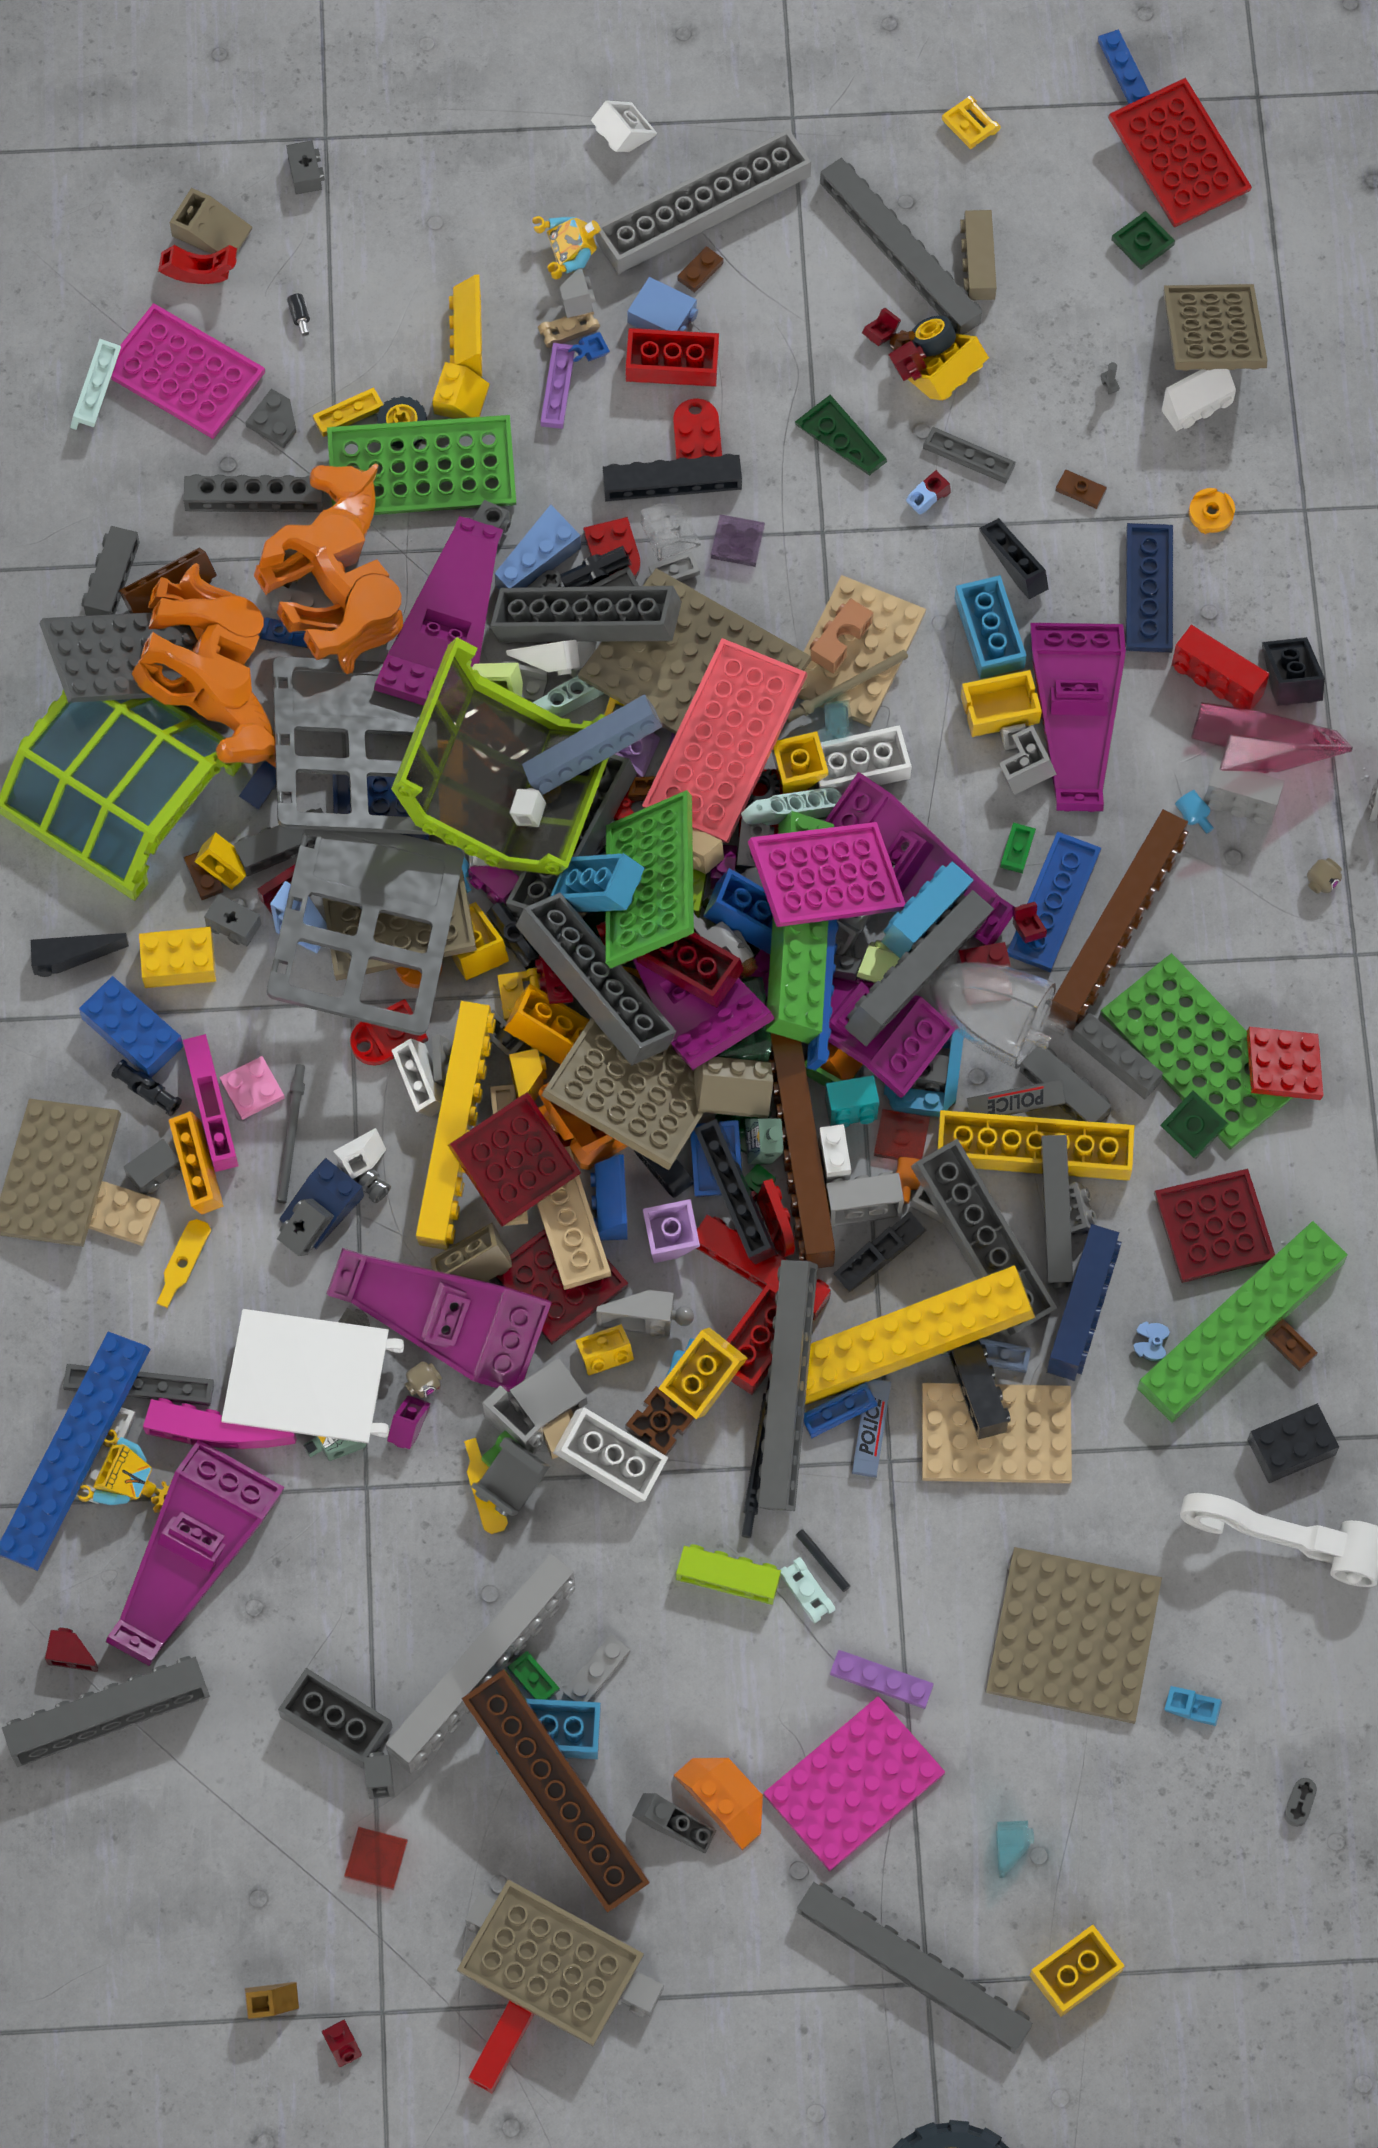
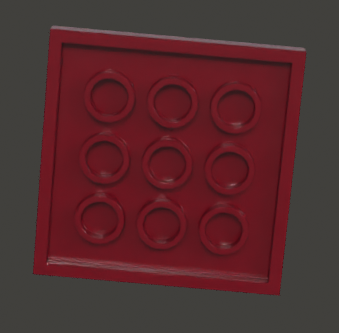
[447,1092,581,1227]
[1154,1168,1275,1283]
[495,1229,628,1345]

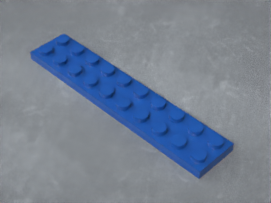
[0,1331,151,1571]

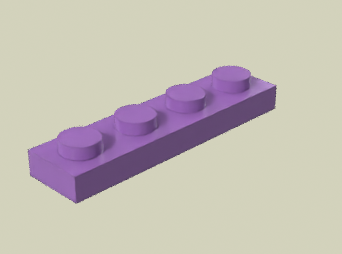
[541,343,575,429]
[830,1650,934,1709]

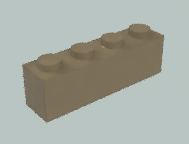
[960,210,997,300]

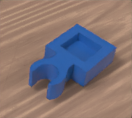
[568,332,610,362]

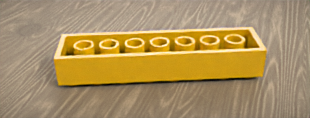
[937,1110,1135,1181]

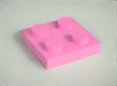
[219,1056,285,1120]

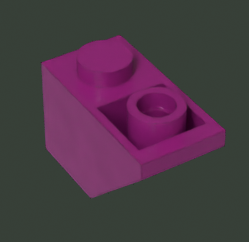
[468,866,519,906]

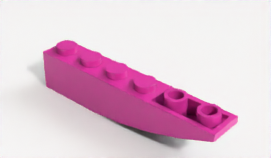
[183,1034,238,1172]
[143,1398,297,1449]

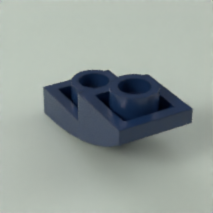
[239,761,276,810]

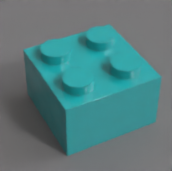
[825,1075,879,1128]

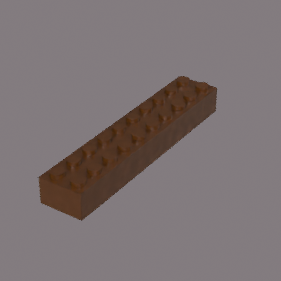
[1049,809,1189,1031]
[765,1032,835,1269]
[461,1669,650,1913]

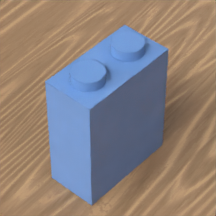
[627,277,698,331]

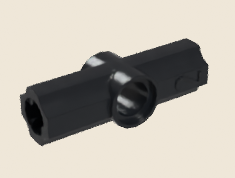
[560,546,631,587]
[486,902,539,970]

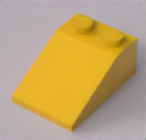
[451,902,509,981]

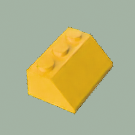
[908,334,989,401]

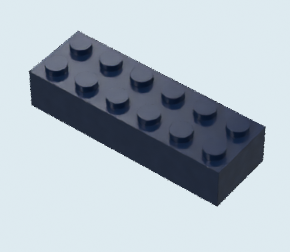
[1046,1224,1122,1381]

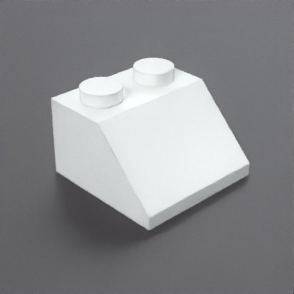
[591,101,657,152]

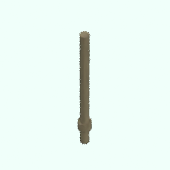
[787,650,908,723]

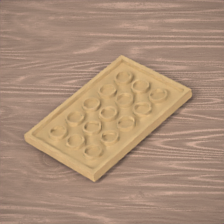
[797,575,926,727]
[922,1383,1072,1483]

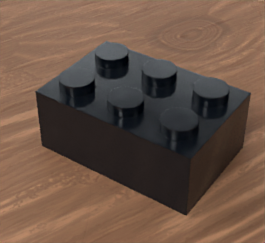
[1247,1403,1339,1483]

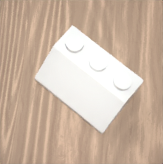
[1162,369,1236,431]

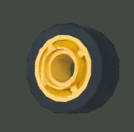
[912,315,956,357]

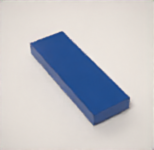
[803,1382,878,1438]

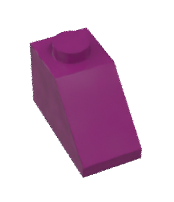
[710,845,737,889]
[387,1395,431,1449]

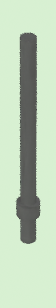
[277,1064,305,1204]

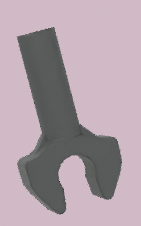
[1101,362,1120,394]

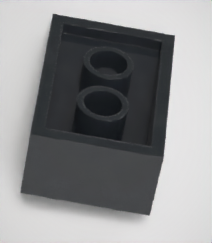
[1262,637,1325,706]

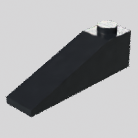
[979,518,1049,599]
[31,933,129,977]

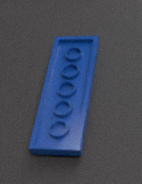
[1007,831,1101,972]

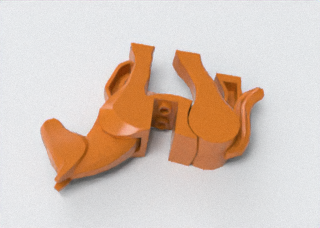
[254,463,403,674]
[131,563,276,768]

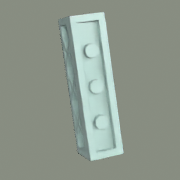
[70,339,121,430]

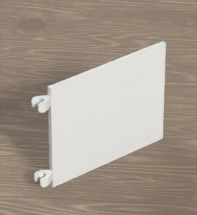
[221,1309,404,1443]

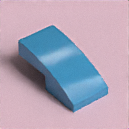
[1164,1686,1222,1726]

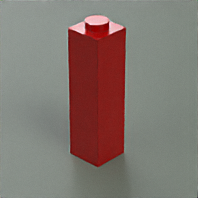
[468,2001,535,2094]

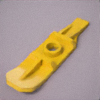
[156,1219,211,1308]
[464,1438,508,1534]

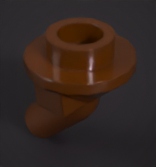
[889,330,915,350]

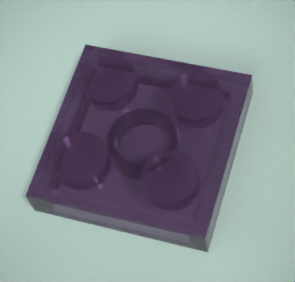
[711,514,765,567]

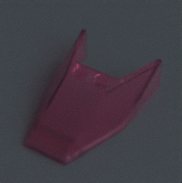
[1191,702,1353,773]

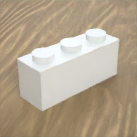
[392,1038,444,1117]

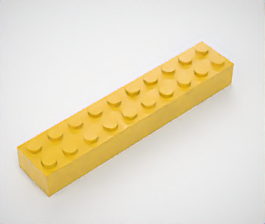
[416,1001,496,1250]
[805,1265,1036,1405]

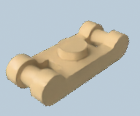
[538,312,600,348]

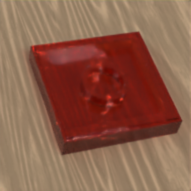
[874,1109,930,1160]
[344,1827,408,1890]

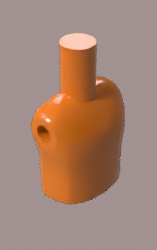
[895,1157,920,1204]

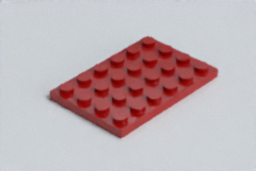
[1108,77,1252,228]

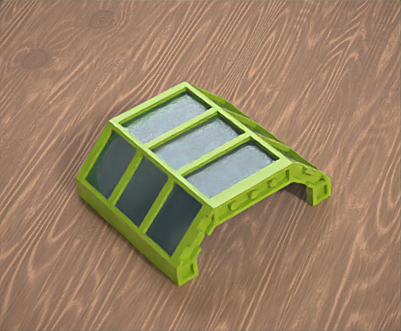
[0,689,244,901]

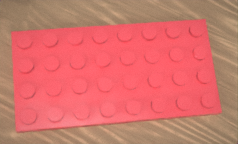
[642,638,808,843]

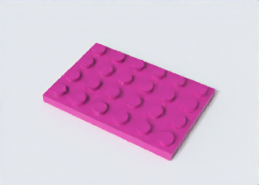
[111,303,265,439]
[748,822,906,927]
[763,1696,945,1872]

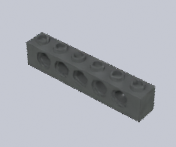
[183,474,324,512]

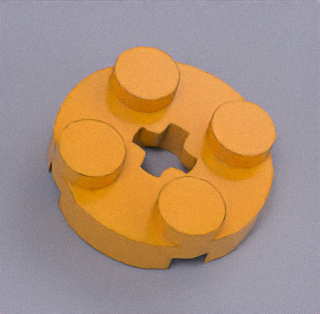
[1188,488,1235,534]

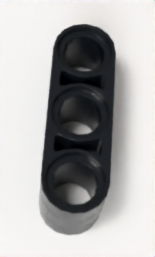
[633,1150,694,1198]

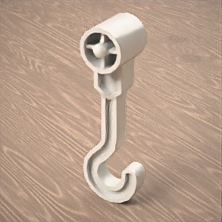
[1180,1493,1378,1587]

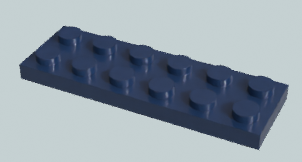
[1126,523,1173,653]

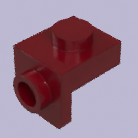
[862,308,901,346]
[1013,902,1047,943]
[321,2019,362,2067]

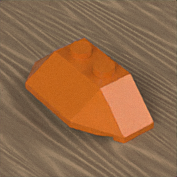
[674,1758,763,1850]

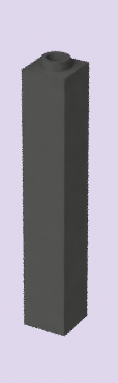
[1041,1135,1073,1288]

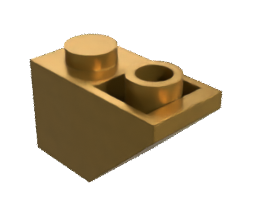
[245,1982,299,2019]

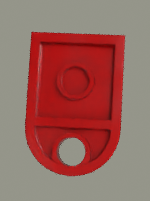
[673,398,722,459]
[583,517,641,579]
[350,999,428,1066]
[757,1179,795,1257]

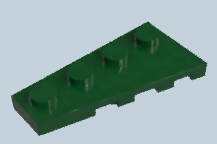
[795,394,887,476]

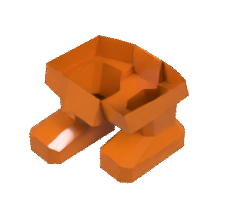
[538,1082,628,1170]

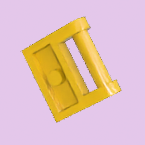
[942,96,1001,149]
[497,968,541,1022]

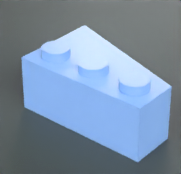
[270,881,327,953]

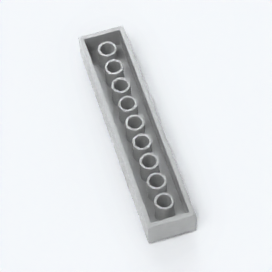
[596,129,811,274]
[386,1553,575,1775]

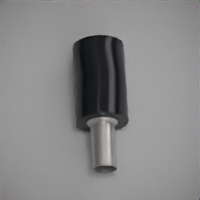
[287,293,310,336]

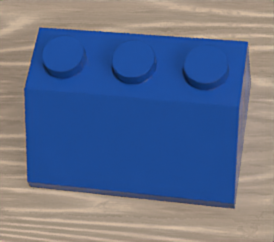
[590,1154,628,1241]

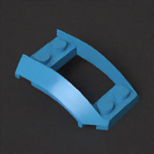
[884,1019,965,1117]

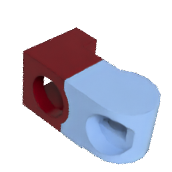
[906,470,951,514]

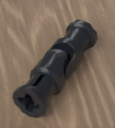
[111,1059,182,1116]

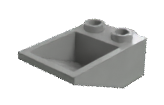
[596,1290,694,1338]

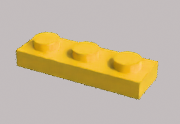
[312,387,384,437]

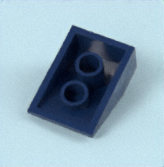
[279,1158,364,1249]

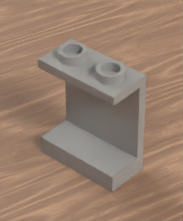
[509,1358,587,1431]
[483,1386,544,1454]

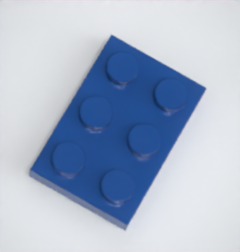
[691,1120,742,1197]

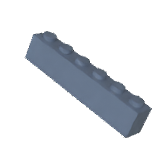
[522,694,663,795]

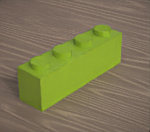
[676,1544,781,1605]

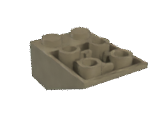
[169,188,252,254]

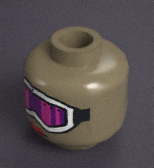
[1307,858,1342,894]
[405,1361,443,1398]

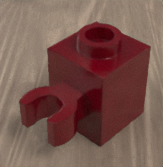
[888,340,927,381]

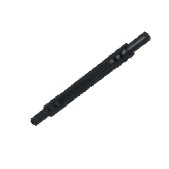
[741,1376,770,1538]

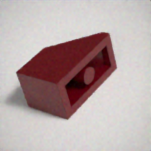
[45,1627,98,1672]

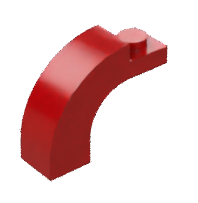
[158,245,237,284]

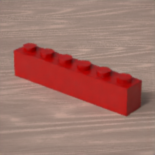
[696,1214,831,1321]

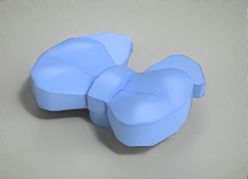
[1134,1321,1170,1361]

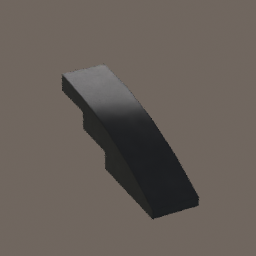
[833,1211,927,1292]

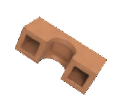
[809,598,874,674]

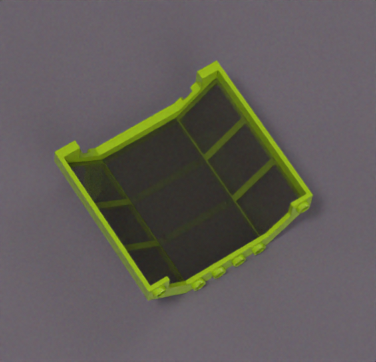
[391,637,609,875]

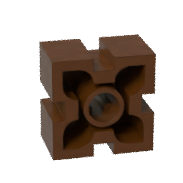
[625,1386,695,1456]

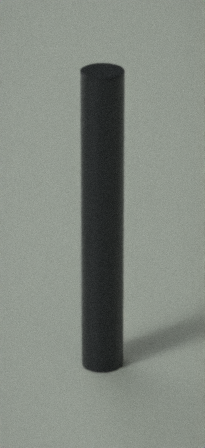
[796,1529,851,1592]

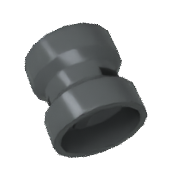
[358,1169,391,1203]

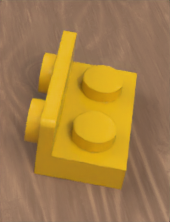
[575,1324,634,1376]

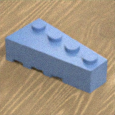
[495,505,581,590]

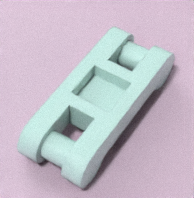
[780,1557,836,1624]

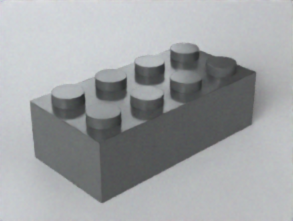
[278,1668,393,1770]

